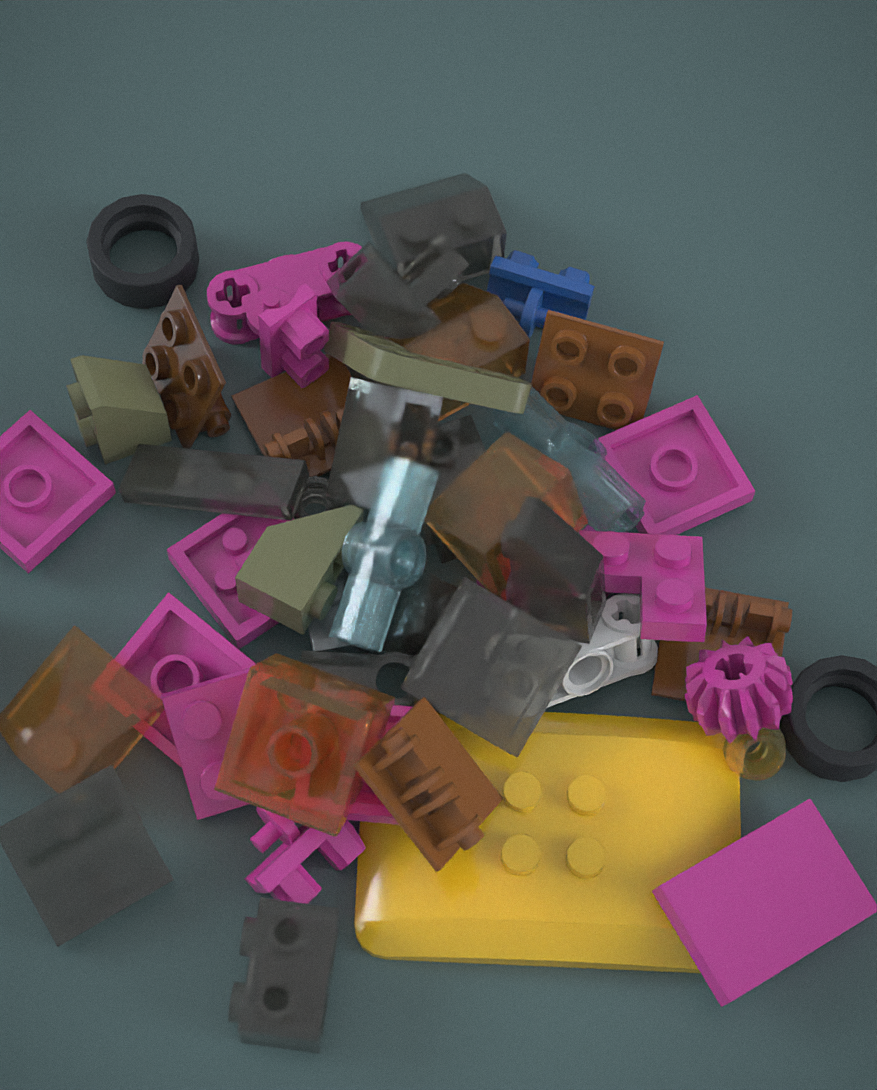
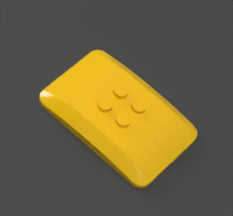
[354,709,741,973]

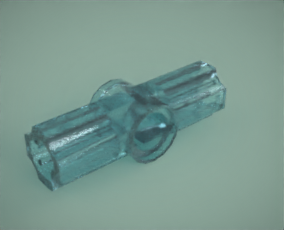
[493,387,646,533]
[329,456,439,653]

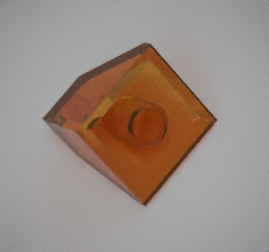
[0,625,165,803]

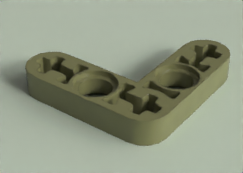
[324,322,532,414]

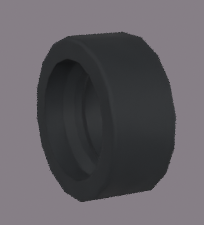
[86,194,199,309]
[779,655,877,782]

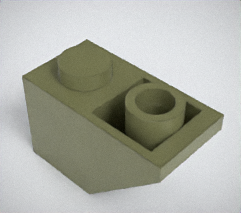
[66,355,172,464]
[235,504,368,635]

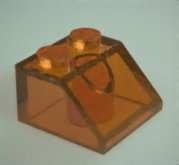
[373,283,530,427]
[214,653,396,837]

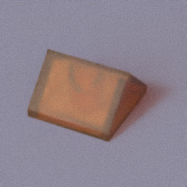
[420,432,588,606]

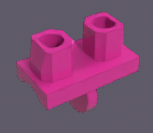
[246,282,329,388]
[244,798,366,912]

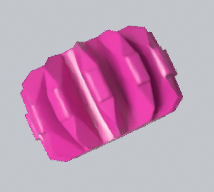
[685,636,793,743]

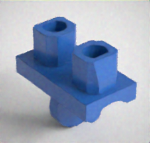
[482,250,595,339]

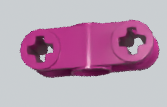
[207,242,371,345]

